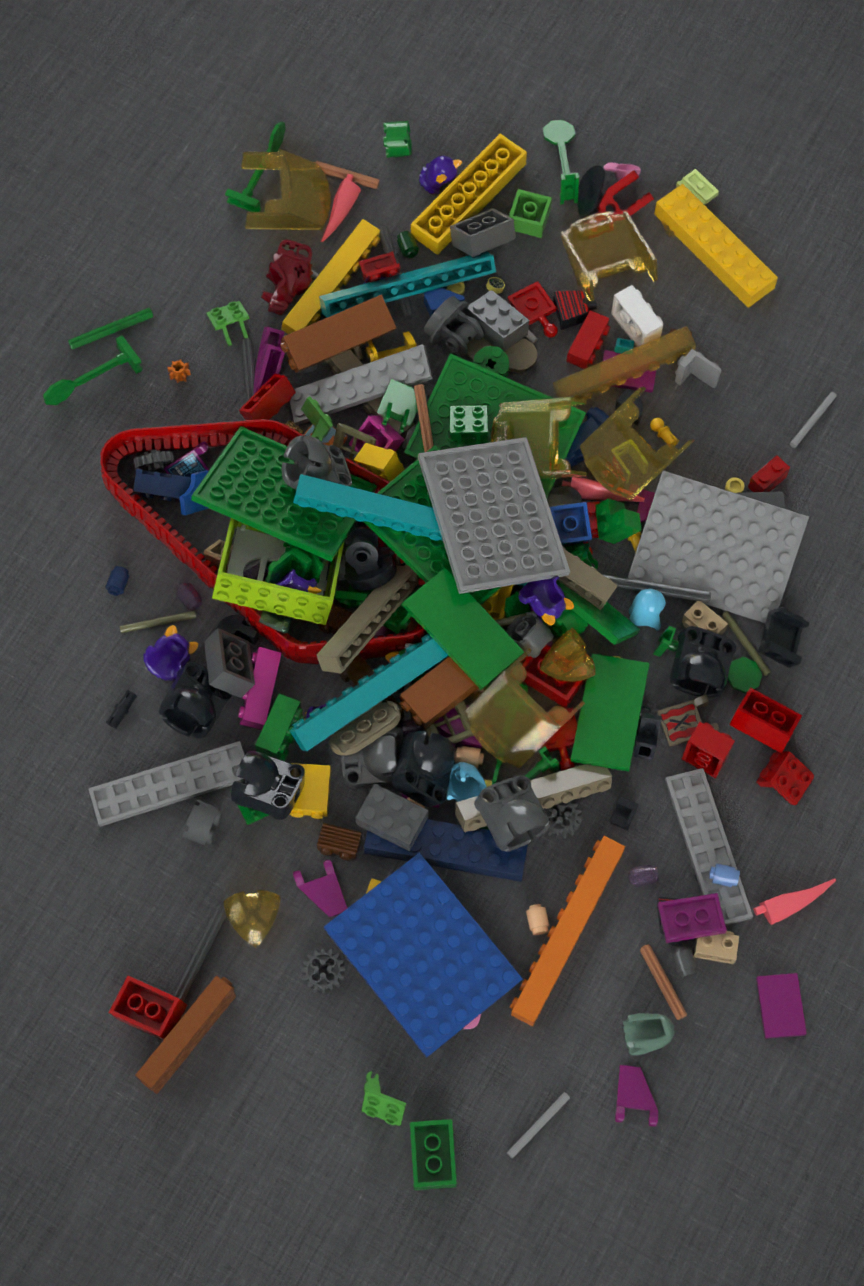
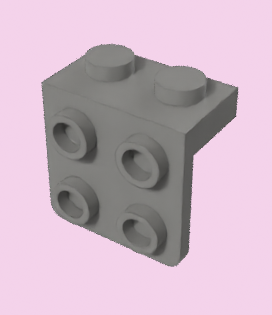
[675,349,721,388]

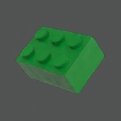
[255,694,304,761]
[410,1119,457,1190]

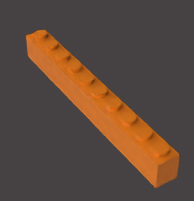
[510,836,625,1027]

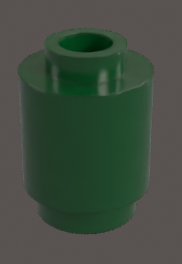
[397,231,419,258]

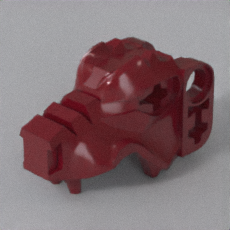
[261,239,313,315]

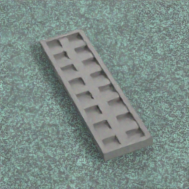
[290,344,433,426]
[89,741,246,827]
[665,768,753,925]

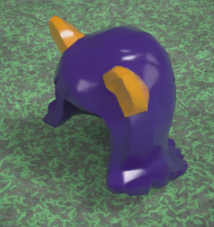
[419,155,463,195]
[275,569,322,594]
[518,576,574,626]
[143,625,198,681]

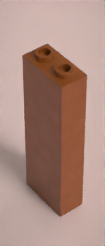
[280,295,397,373]
[400,656,478,730]
[136,975,236,1095]

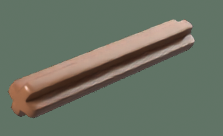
[313,161,380,189]
[414,384,434,452]
[640,944,687,1020]

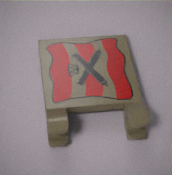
[657,695,719,747]

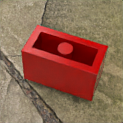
[748,455,790,492]

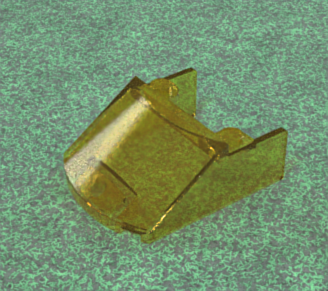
[241,149,331,230]
[561,211,658,302]
[580,386,695,500]
[491,397,587,479]
[465,648,585,768]

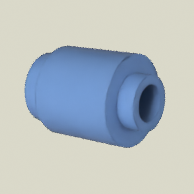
[709,863,740,887]

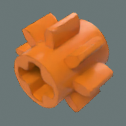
[168,359,191,383]

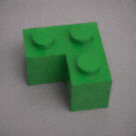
[595,498,641,544]

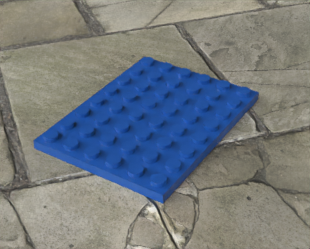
[324,853,523,1058]

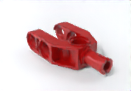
[585,170,654,229]

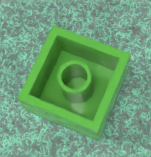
[509,189,552,238]

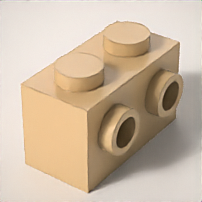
[682,601,728,635]
[693,931,739,964]

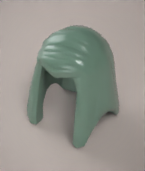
[623,1013,674,1055]

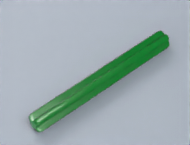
[68,308,153,349]

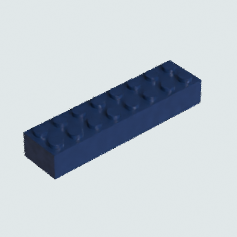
[364,819,528,882]

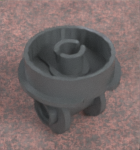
[424,296,484,356]

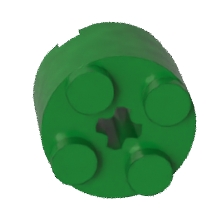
[383,121,412,158]
[473,346,510,378]
[551,609,588,643]

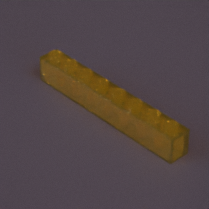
[553,326,696,406]

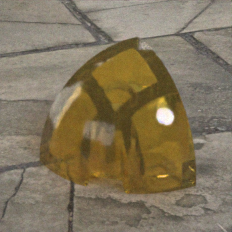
[540,627,596,681]
[224,890,281,948]

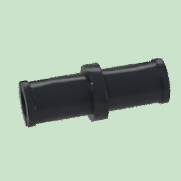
[106,690,138,729]

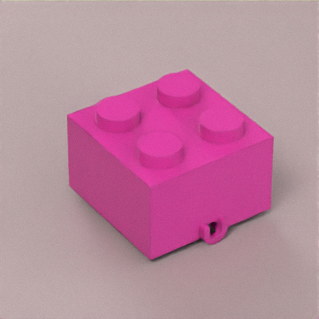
[349,415,405,453]

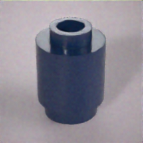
[585,407,613,433]
[105,566,129,596]

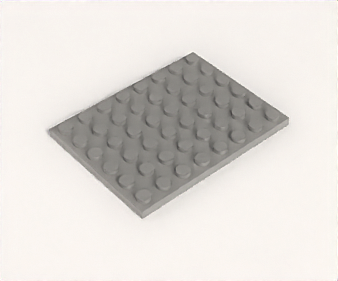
[418,437,570,594]
[628,471,809,623]

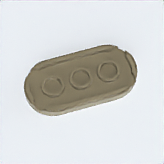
[467,338,537,373]
[329,701,401,756]

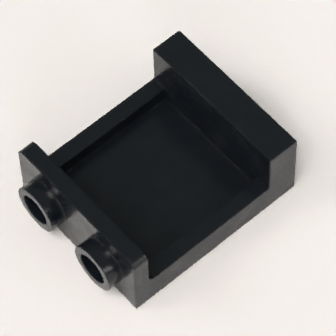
[758,607,809,668]

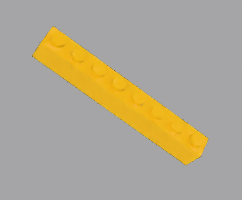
[281,219,381,334]

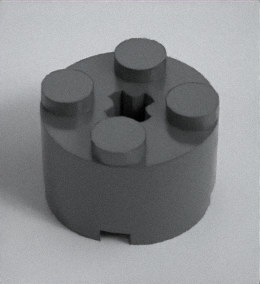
[507,612,553,658]
[183,800,222,846]

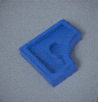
[179,470,209,515]

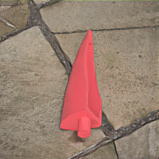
[321,174,361,242]
[562,476,645,502]
[753,878,836,925]

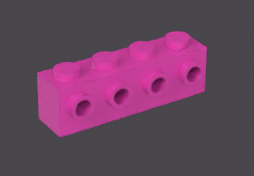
[238,647,281,730]

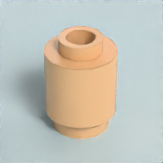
[455,746,484,768]
[526,904,550,935]

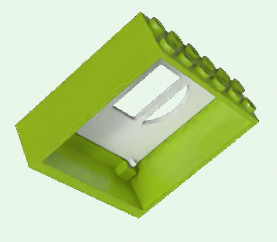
[212,518,344,625]

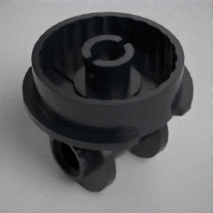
[344,527,397,591]

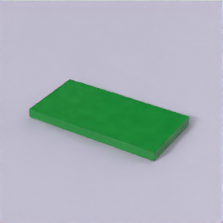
[402,568,524,690]
[556,580,641,645]
[571,653,650,772]

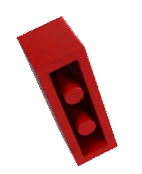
[567,310,611,370]
[239,374,296,420]

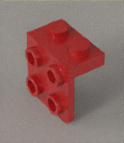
[359,251,401,283]
[756,751,814,805]

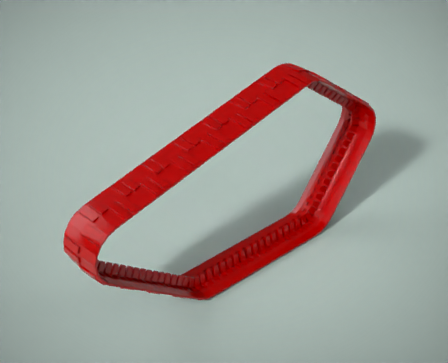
[100,419,428,664]

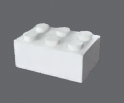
[611,285,663,353]

